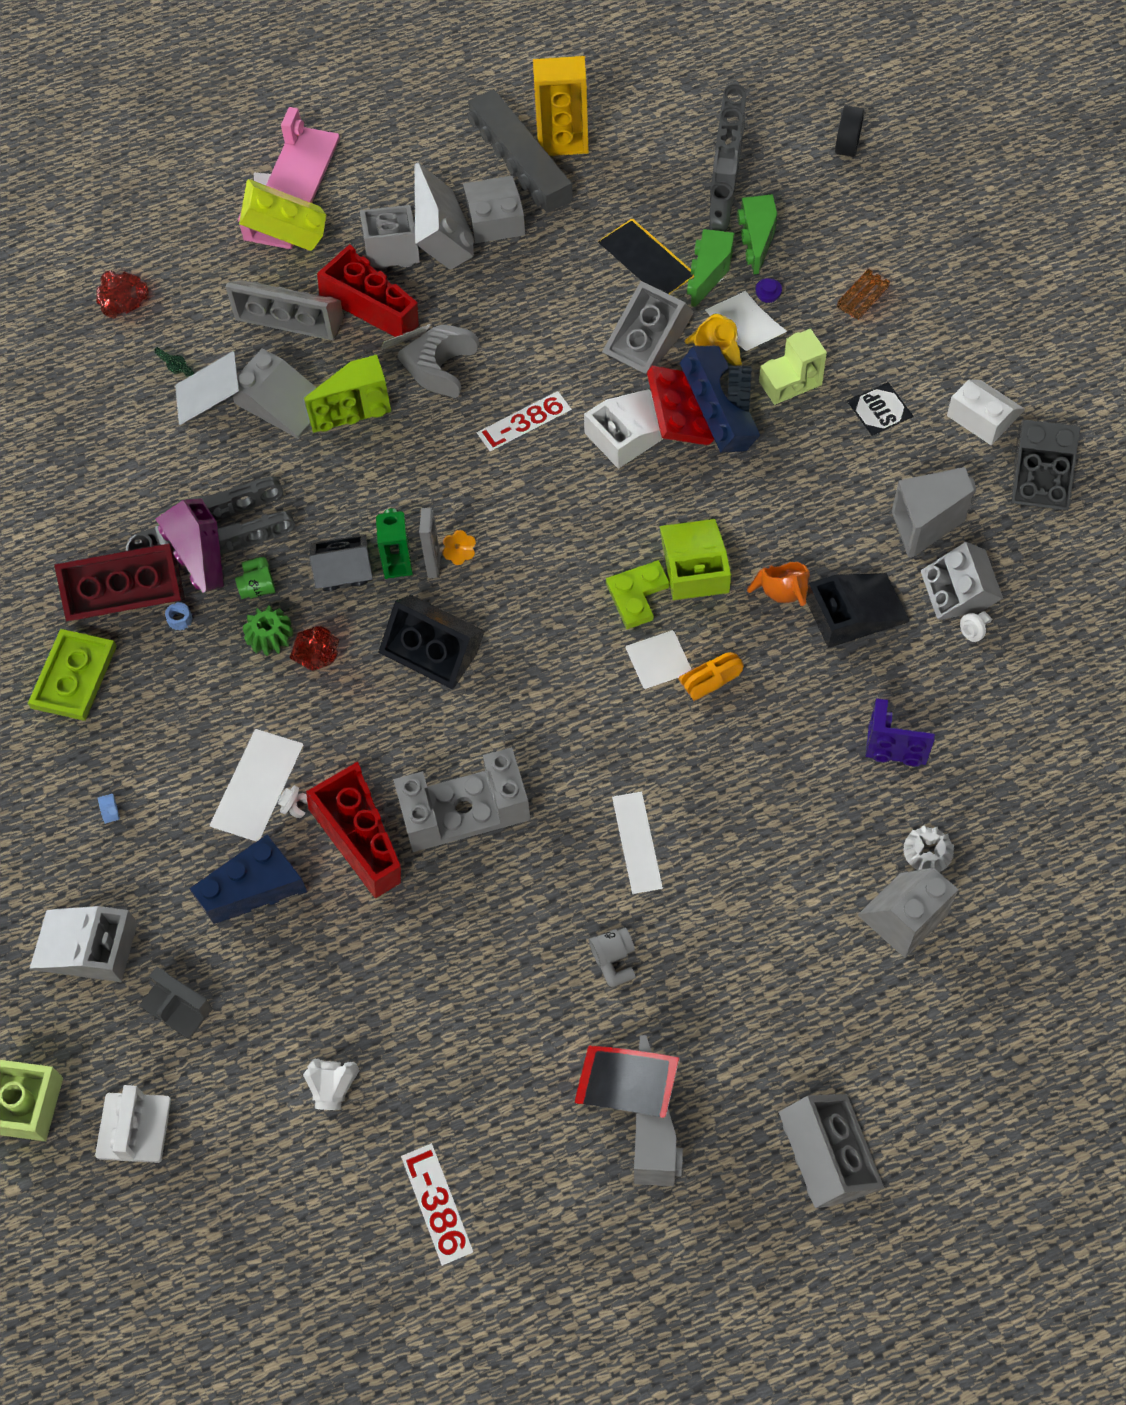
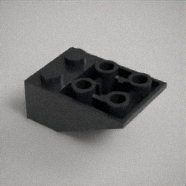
[806,573,910,648]

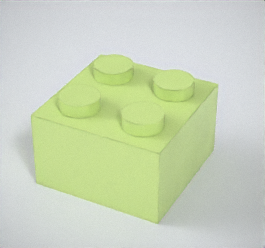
[0,1060,63,1141]

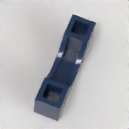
[680,346,760,453]

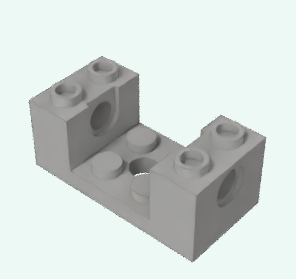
[393,747,531,852]

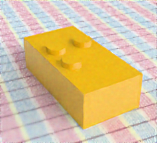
[533,56,589,156]

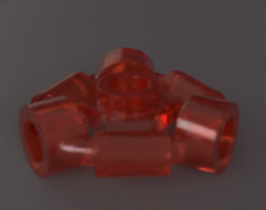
[96,270,149,319]

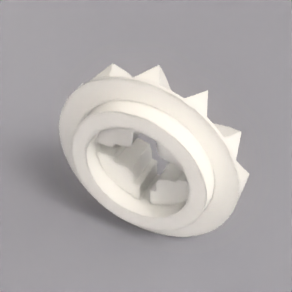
[904,825,954,872]

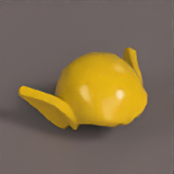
[685,313,742,366]

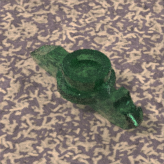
[154,347,195,377]

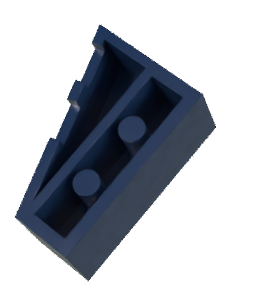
[189,834,307,924]

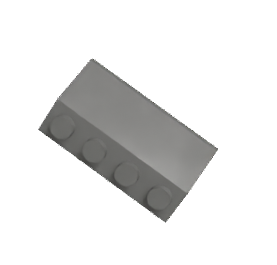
[225,280,344,341]

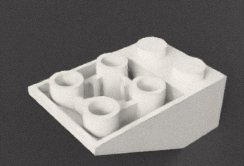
[584,389,663,469]

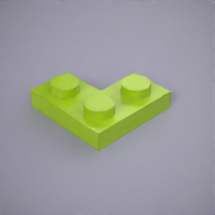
[606,560,669,629]

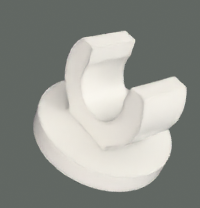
[960,611,993,642]
[278,785,307,818]

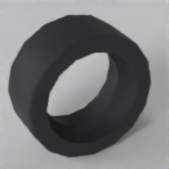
[835,105,865,157]

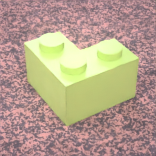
[759,329,827,405]

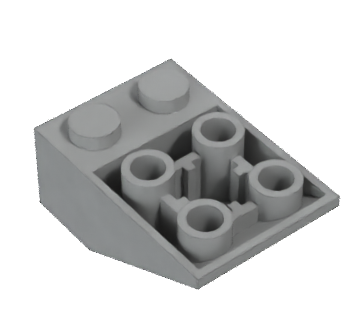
[29,906,138,982]

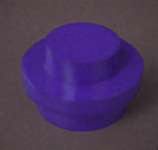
[755,278,782,303]

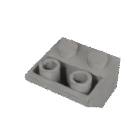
[921,542,1003,620]

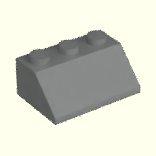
[779,1094,884,1208]

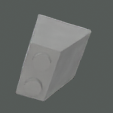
[892,467,976,558]
[858,868,959,958]

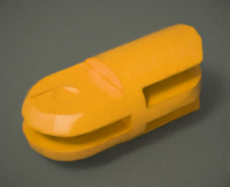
[679,652,744,701]

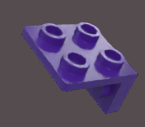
[865,698,935,767]

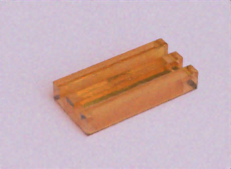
[837,269,890,320]

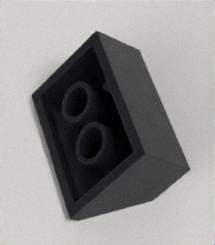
[378,595,485,689]

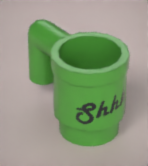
[235,557,276,599]

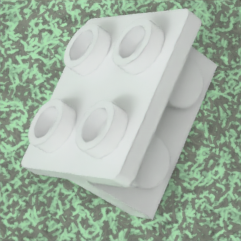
[95,1085,171,1163]

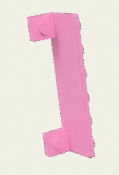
[238,107,340,249]

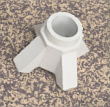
[303,1059,360,1110]

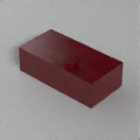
[54,543,185,622]

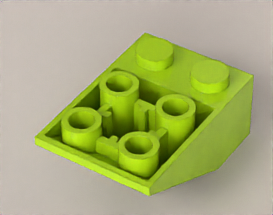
[304,355,391,433]
[659,519,731,600]

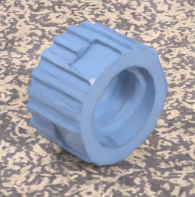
[165,602,193,631]
[98,794,120,823]

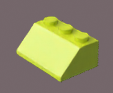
[239,179,326,251]

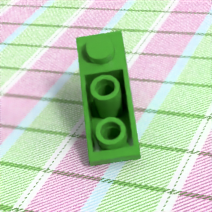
[737,194,777,274]
[687,229,734,307]

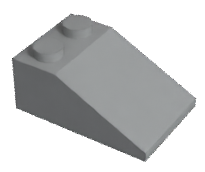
[463,175,525,243]
[360,205,420,270]
[602,281,694,376]
[232,348,316,439]

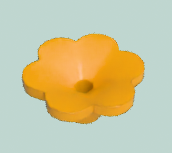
[442,530,476,565]

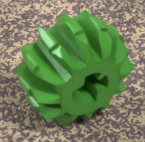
[243,605,293,657]

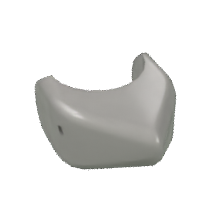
[397,325,479,398]

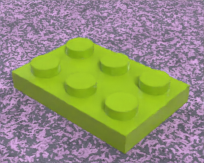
[28,629,117,721]

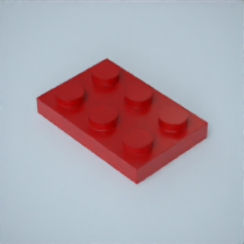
[647,365,714,445]

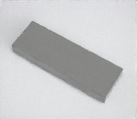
[419,508,441,578]

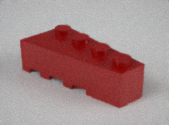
[317,244,419,337]
[306,761,401,899]

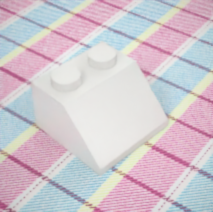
[947,380,1025,445]

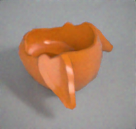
[747,562,810,606]

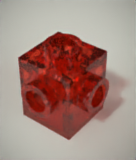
[290,626,340,671]

